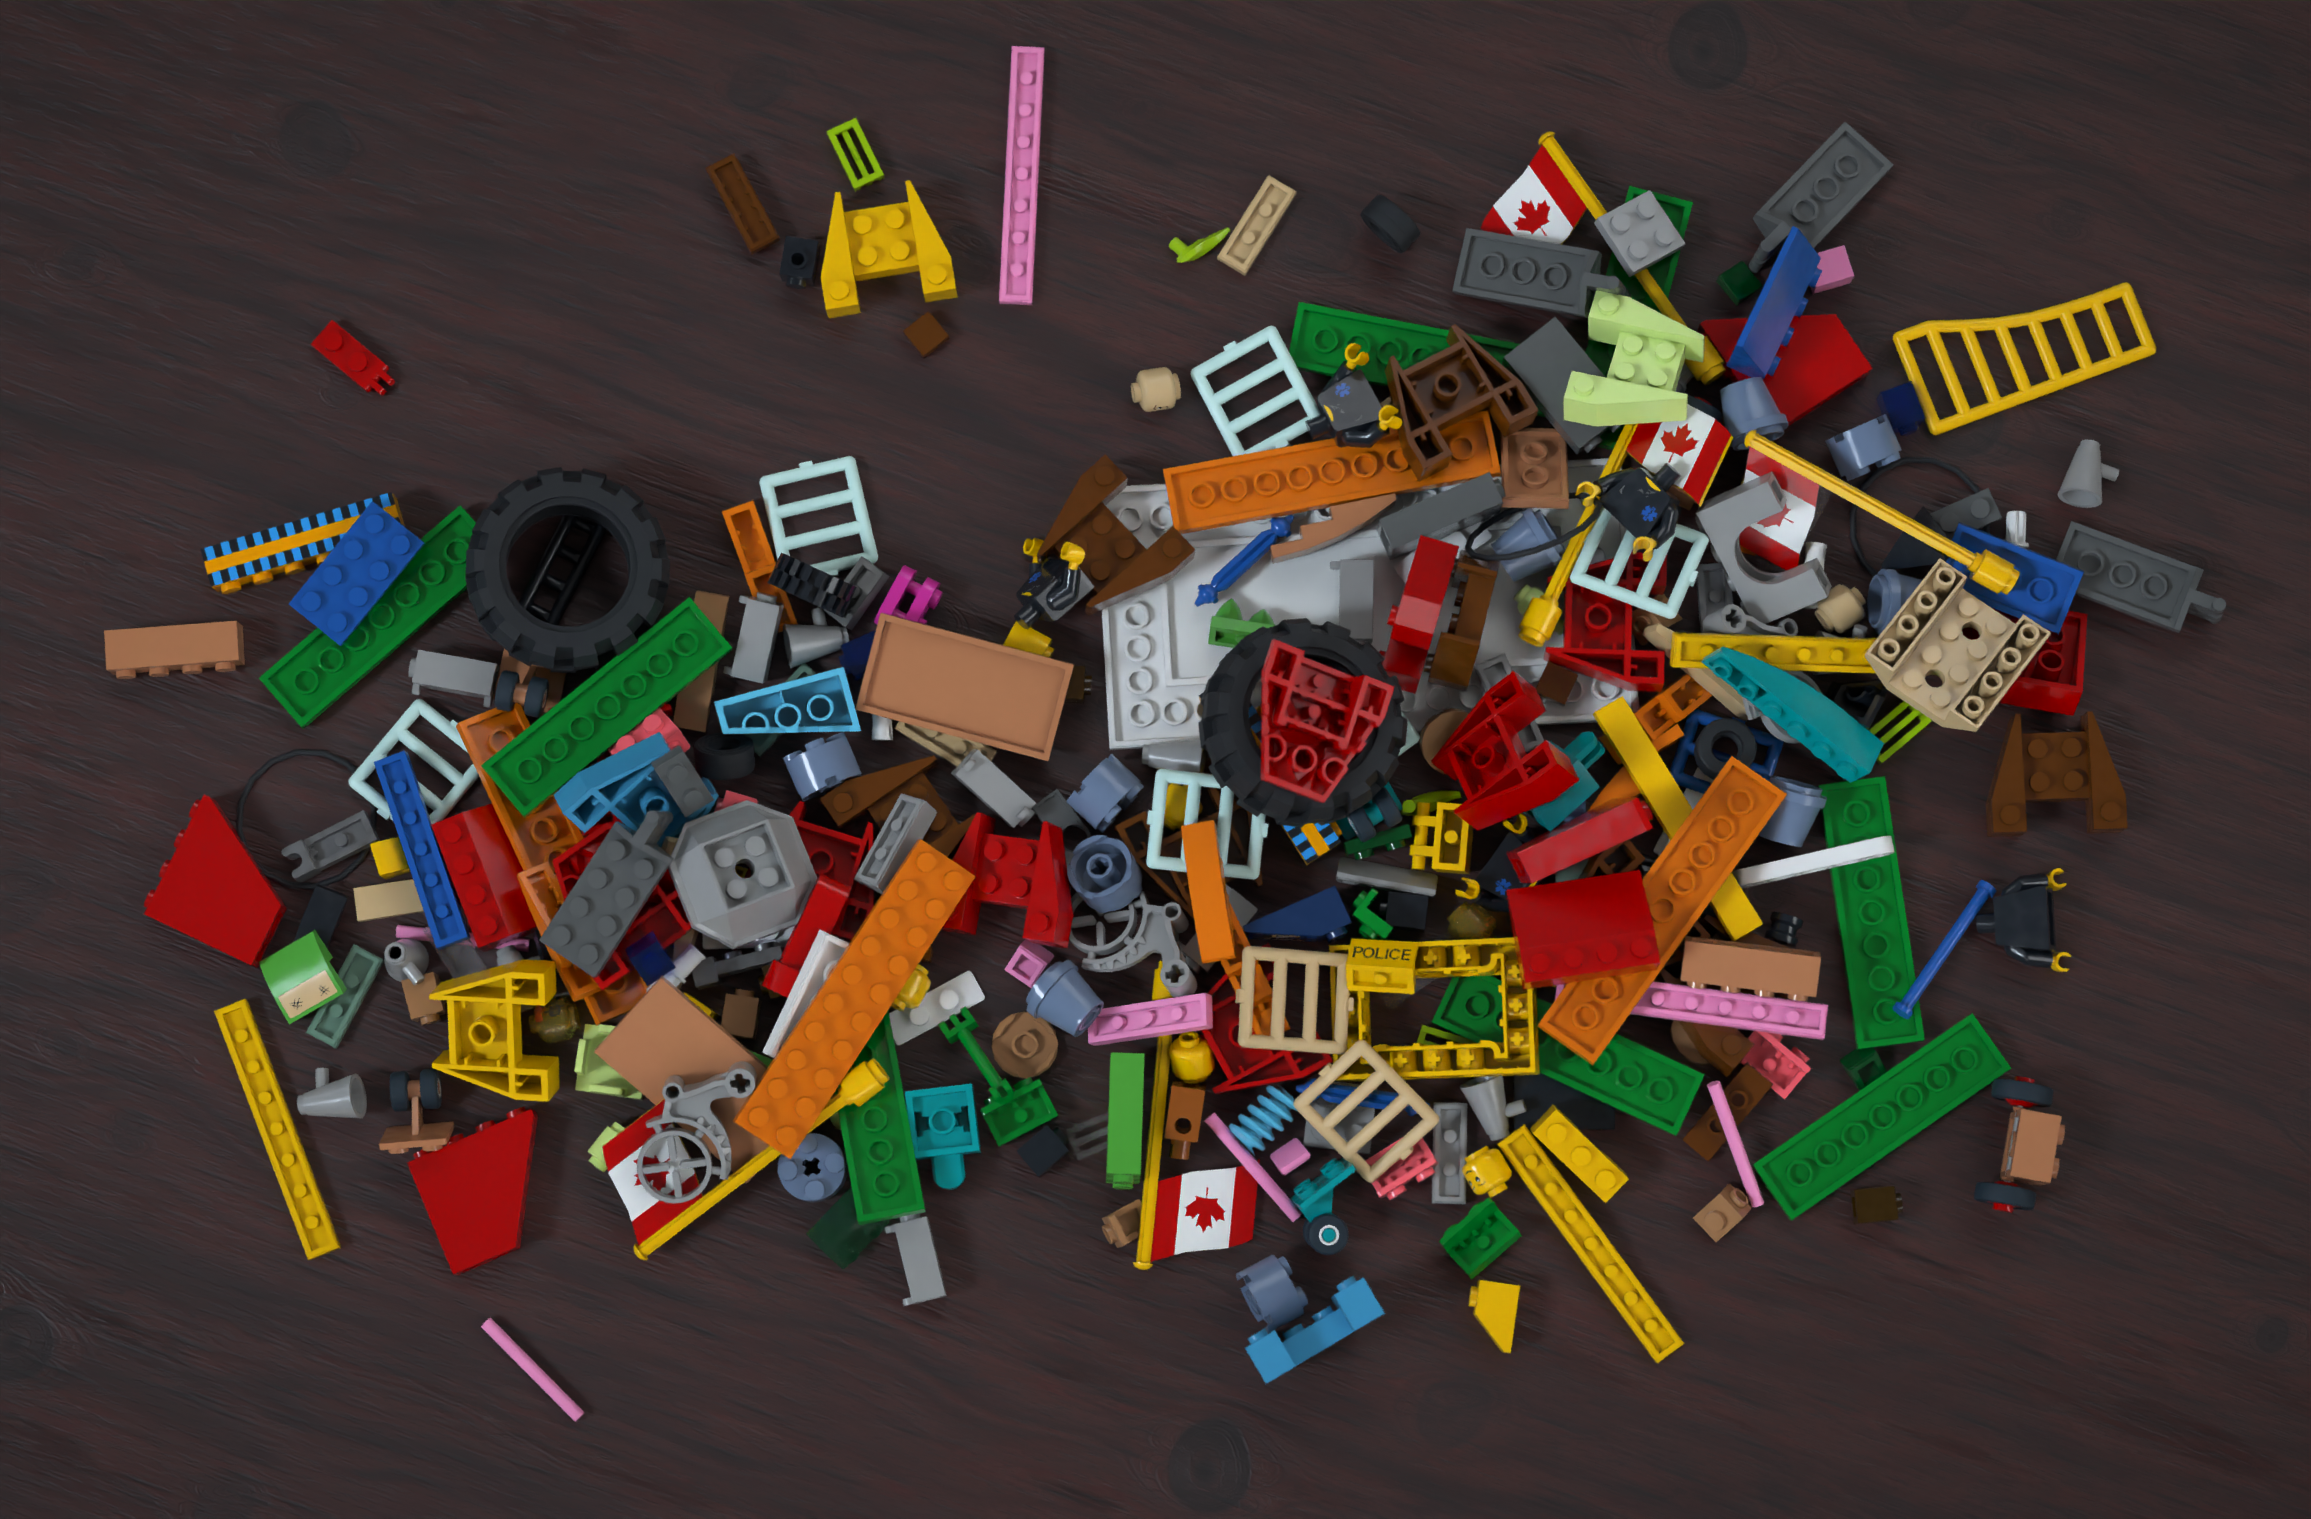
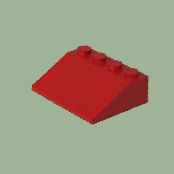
[1962,608,2087,716]
[431,804,538,952]
[1506,870,1660,990]

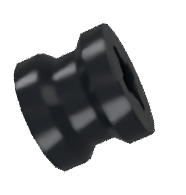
[1764,911,1804,947]

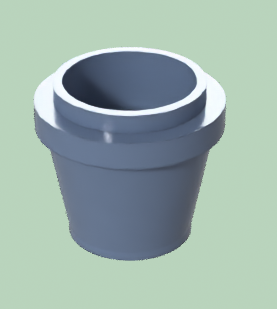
[1719,377,1789,451]
[1491,508,1565,582]
[1867,569,1922,635]
[1759,776,1827,847]
[1026,960,1104,1037]

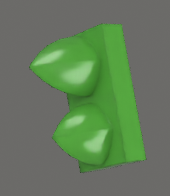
[1208,598,1276,648]

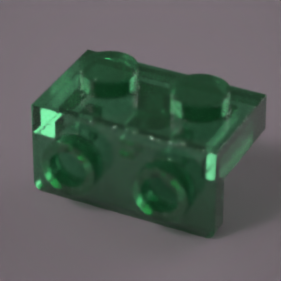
[806,1186,889,1269]

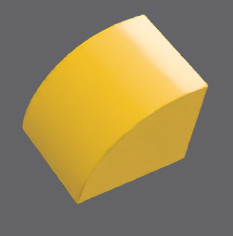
[370,837,410,880]

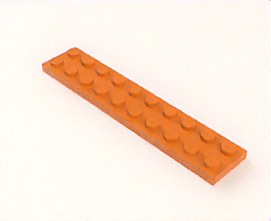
[1163,410,1501,534]
[456,703,652,1026]
[1538,756,1787,1065]
[733,839,976,1159]

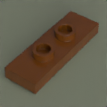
[705,153,781,255]
[1682,1062,1773,1161]

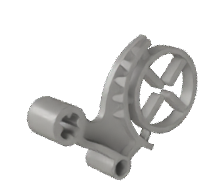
[1703,604,1822,744]
[1069,891,1197,998]
[637,1061,757,1203]

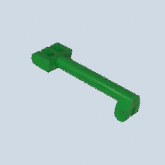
[938,1006,1014,1104]

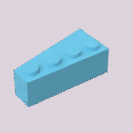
[714,667,861,734]

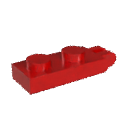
[311,320,396,396]

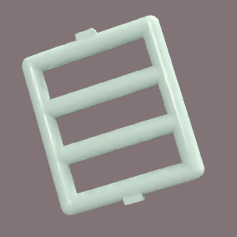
[1190,326,1321,456]
[760,456,878,577]
[1570,506,1709,619]
[349,699,479,824]
[1146,769,1268,880]

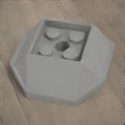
[668,800,817,949]

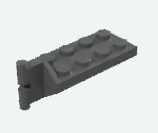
[1748,122,1893,273]
[1452,228,1631,318]
[2056,521,2226,633]
[539,811,674,978]

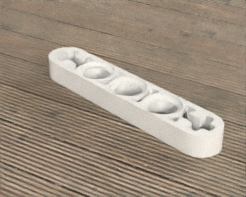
[1732,836,1895,888]

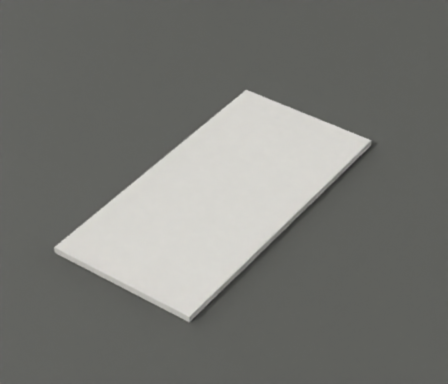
[1102,458,1639,750]

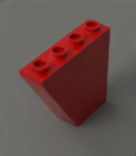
[1697,314,1873,427]
[144,794,287,968]
[1506,797,1653,883]
[407,1106,538,1275]

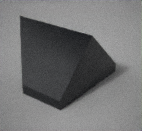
[1881,506,1950,569]
[1825,679,1888,730]

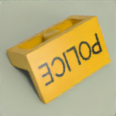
[1346,938,1418,994]

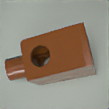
[1164,1079,1207,1160]

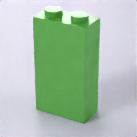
[1106,1052,1145,1190]

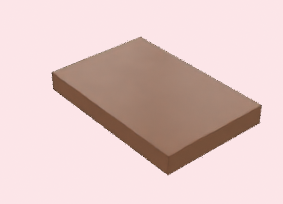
[1500,428,1569,509]

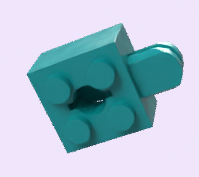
[1523,731,1605,832]
[905,1083,981,1190]

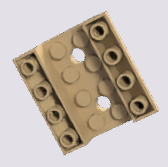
[1865,558,2051,732]

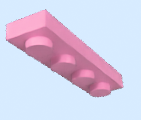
[1088,993,1213,1046]

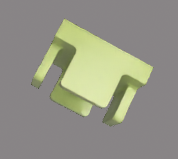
[575,1024,643,1100]

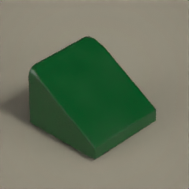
[1716,261,1763,306]
[1840,1048,1887,1091]

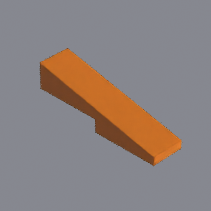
[722,500,798,633]

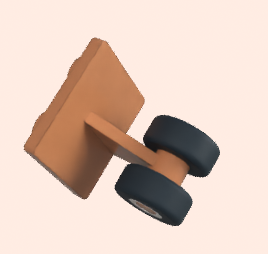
[493,649,567,718]
[379,1069,454,1154]

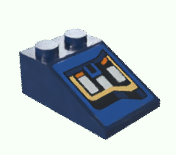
[1242,886,1351,944]

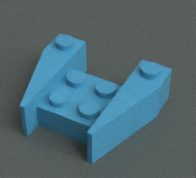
[554,732,719,847]
[1245,1276,1384,1384]

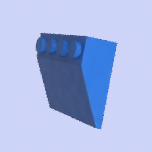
[1726,226,1822,380]

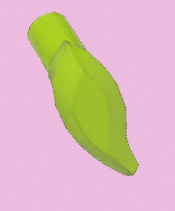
[1169,227,1230,262]
[1400,791,1461,816]

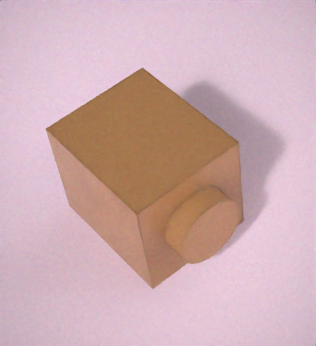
[401,972,448,1026]
[721,989,762,1041]

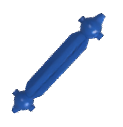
[1194,514,1294,607]
[1296,1078,1430,1116]

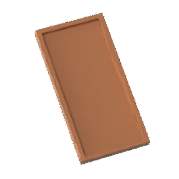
[855,612,1074,761]
[594,975,769,1183]

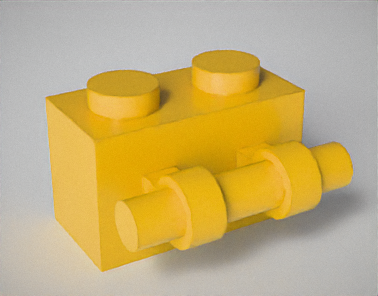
[1409,802,1474,875]

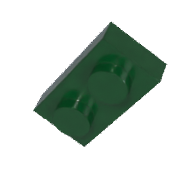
[1343,824,1412,861]

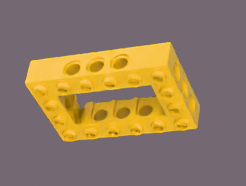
[1329,938,1540,1082]

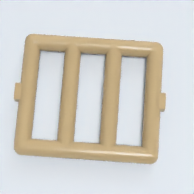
[1235,946,1354,1055]
[1294,1040,1439,1183]

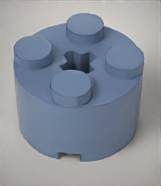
[1825,414,1902,481]
[783,732,862,801]
[1066,754,1144,833]
[1067,835,1142,913]
[778,1133,847,1202]
[1236,1254,1308,1333]

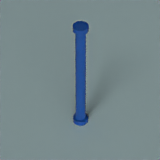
[1892,880,1997,1019]

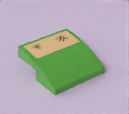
[259,930,347,1024]

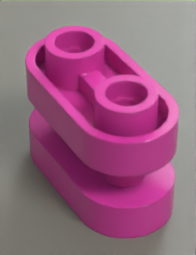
[874,565,943,624]

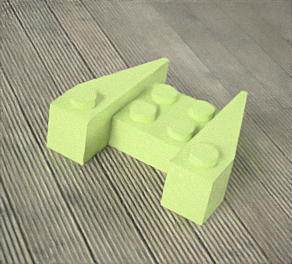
[1564,290,1705,427]

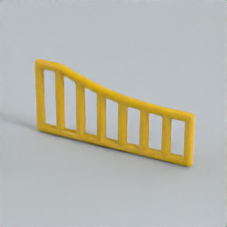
[1893,282,2157,435]

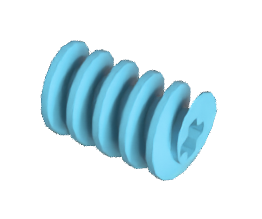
[1228,1084,1297,1156]

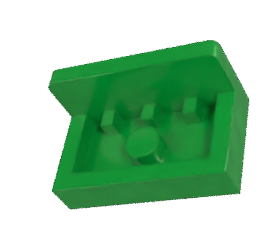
[1350,888,1393,940]
[980,1077,1059,1147]
[1439,1197,1522,1280]

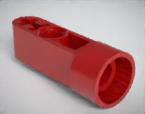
[762,873,851,998]

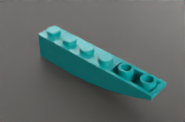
[1702,646,1884,783]

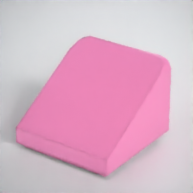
[1004,940,1054,988]
[1270,1138,1311,1176]

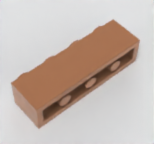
[104,621,245,679]
[1680,936,1821,1001]

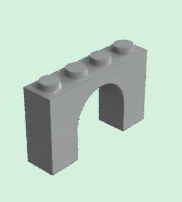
[1695,471,1832,624]

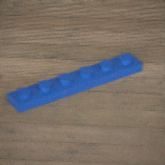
[374,750,470,950]

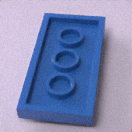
[289,501,425,646]
[1946,522,2084,634]

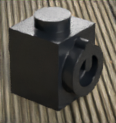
[779,236,821,289]

